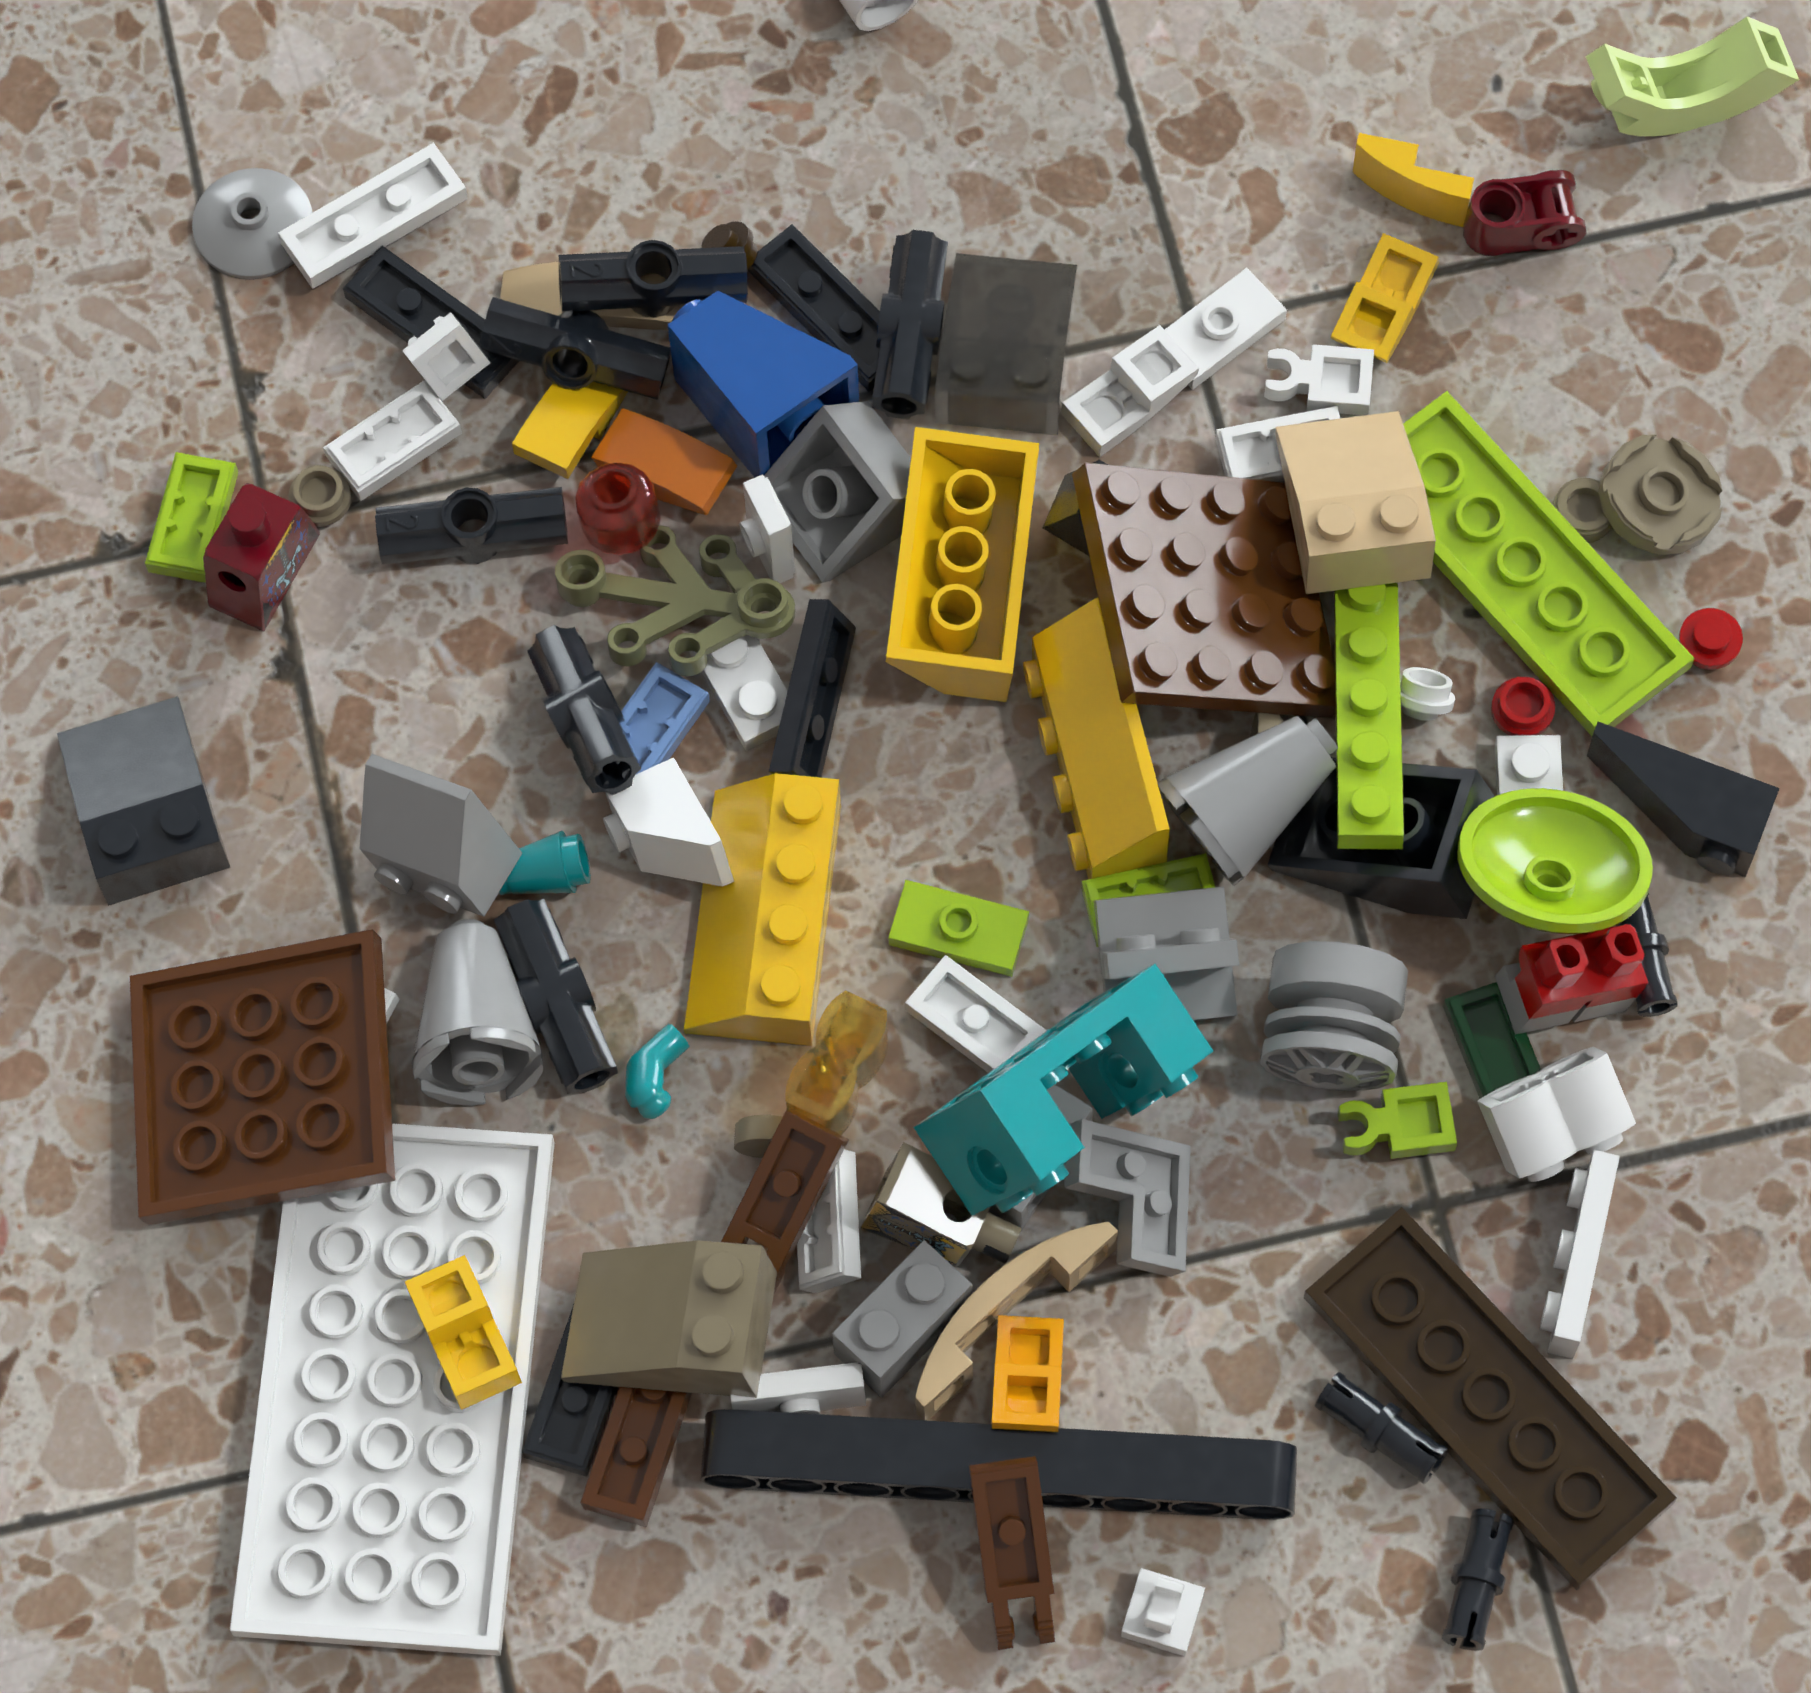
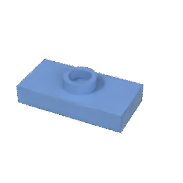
[621,662,710,775]

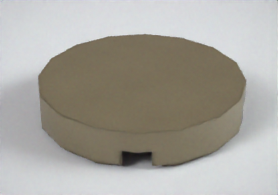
[1598,435,1723,555]

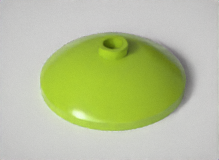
[1457,788,1653,934]

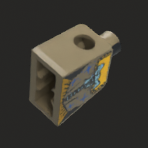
[861,1142,1022,1267]

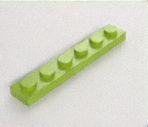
[1334,582,1404,849]

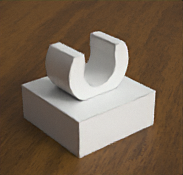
[402,312,490,401]
[1121,1568,1205,1657]

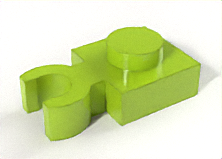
[1337,1082,1457,1159]

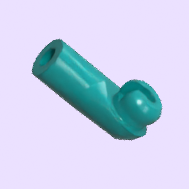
[625,1024,690,1119]

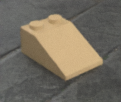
[1275,411,1436,594]

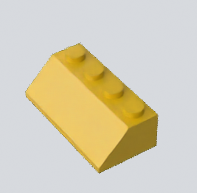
[885,427,1040,702]
[1023,598,1170,879]
[684,773,841,1046]

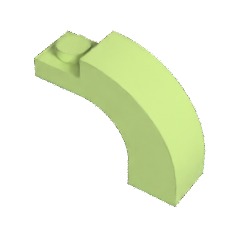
[1586,17,1799,136]

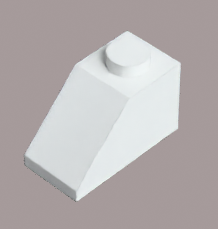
[603,758,734,887]

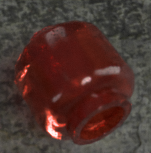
[575,462,661,556]

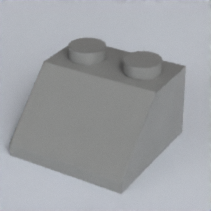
[764,401,911,582]
[359,754,522,917]

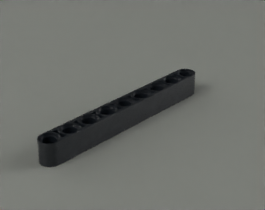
[700,1409,1297,1520]

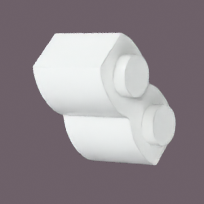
[1477,1047,1636,1182]

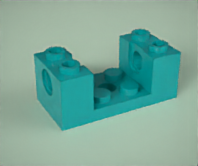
[913,963,1213,1216]

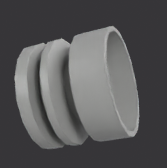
[1260,941,1408,1091]

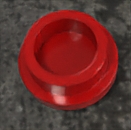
[1679,608,1743,670]
[1491,677,1555,736]

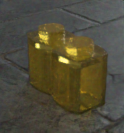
[785,990,888,1135]

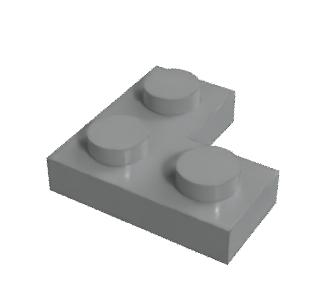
[1064,1119,1191,1277]

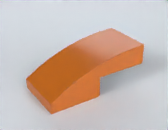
[591,408,737,516]

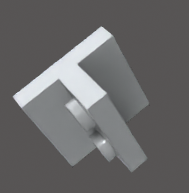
[1094,887,1239,1020]

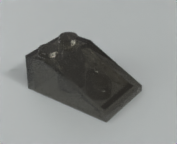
[935,253,1077,435]

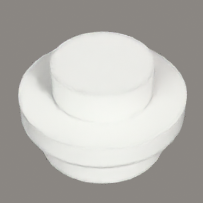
[1400,667,1455,721]

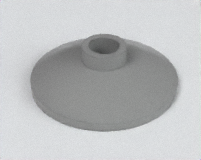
[192,168,313,280]

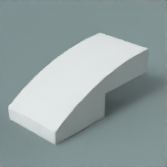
[1061,325,1199,458]

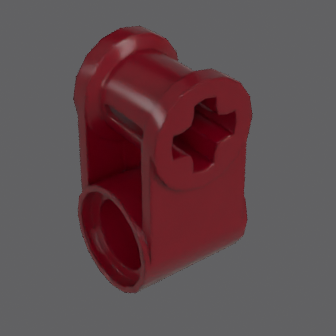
[1463,170,1587,256]

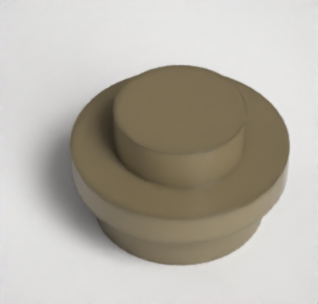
[289,465,351,526]

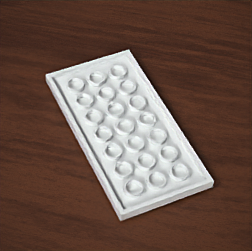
[230,1124,555,1656]

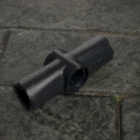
[872,230,948,419]
[558,240,748,318]
[479,297,671,400]
[375,487,568,565]
[527,625,641,795]
[494,899,618,1094]

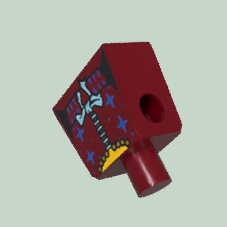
[203,483,320,632]

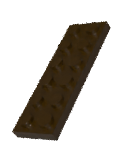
[1304,1207,1677,1590]

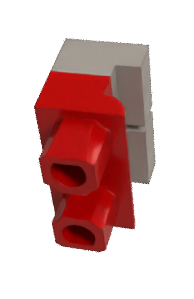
[1495,924,1649,1034]

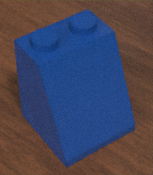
[667,291,860,478]

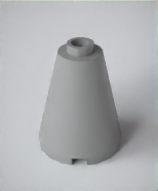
[1158,716,1339,886]
[412,919,543,1106]

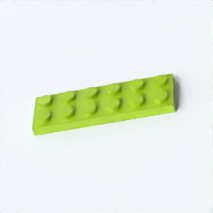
[1403,391,1694,736]

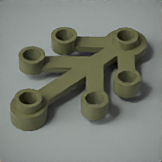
[555,525,796,676]

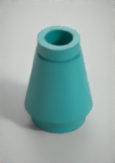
[499,831,591,895]

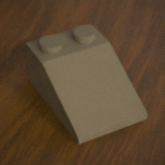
[561,1240,777,1398]

